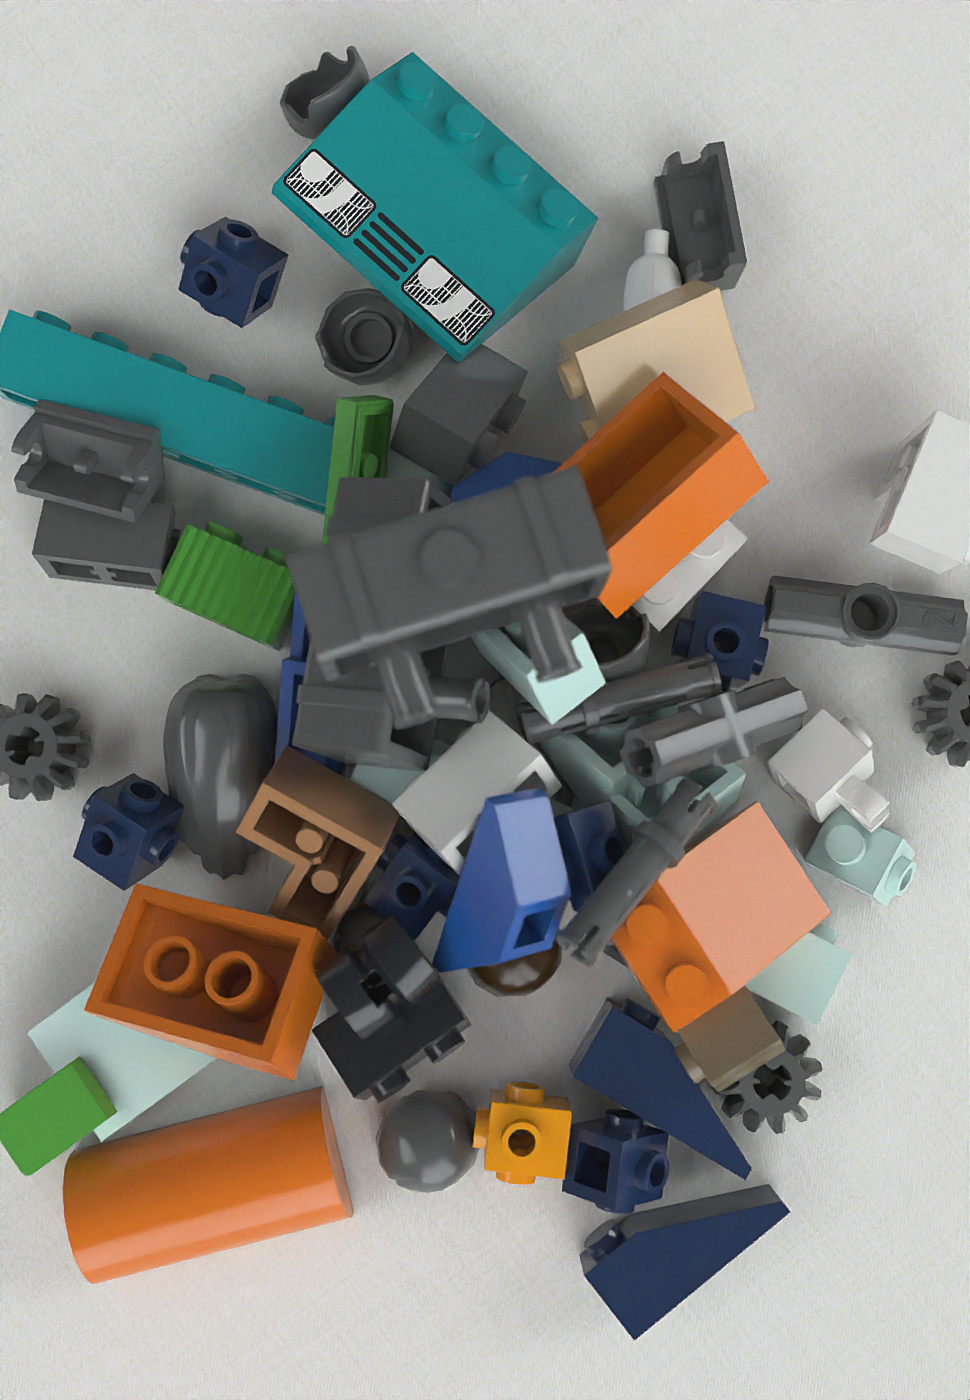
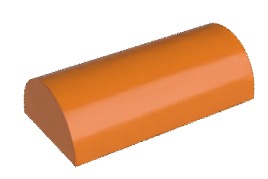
[63,1086,354,1284]

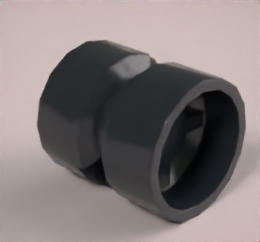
[314,912,444,1043]

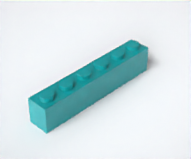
[0,309,335,515]

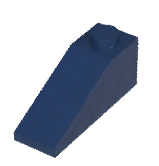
[568,997,752,1180]
[579,1184,790,1341]

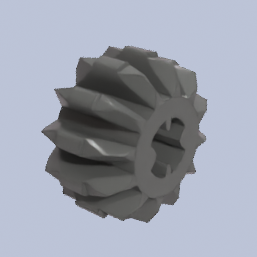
[911,660,970,767]
[0,693,92,801]
[710,1020,822,1134]

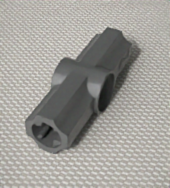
[763,575,968,656]
[620,677,808,787]

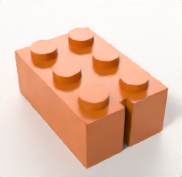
[554,372,769,619]

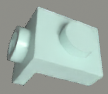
[804,807,916,907]

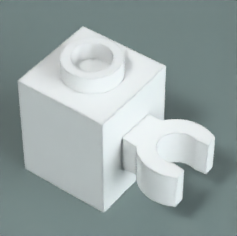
[767,708,890,833]

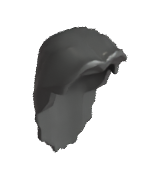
[163,674,278,880]

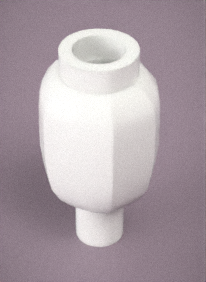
[623,229,682,311]

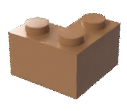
[235,745,399,941]

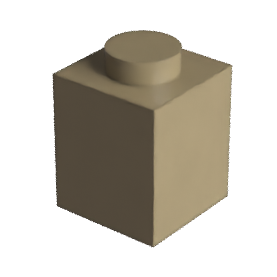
[673,985,786,1093]

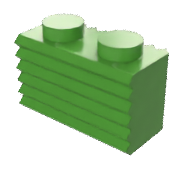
[155,522,296,651]

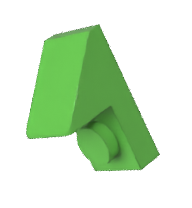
[0,1056,118,1176]

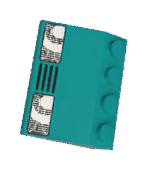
[272,52,598,363]

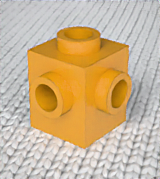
[473,1081,572,1185]

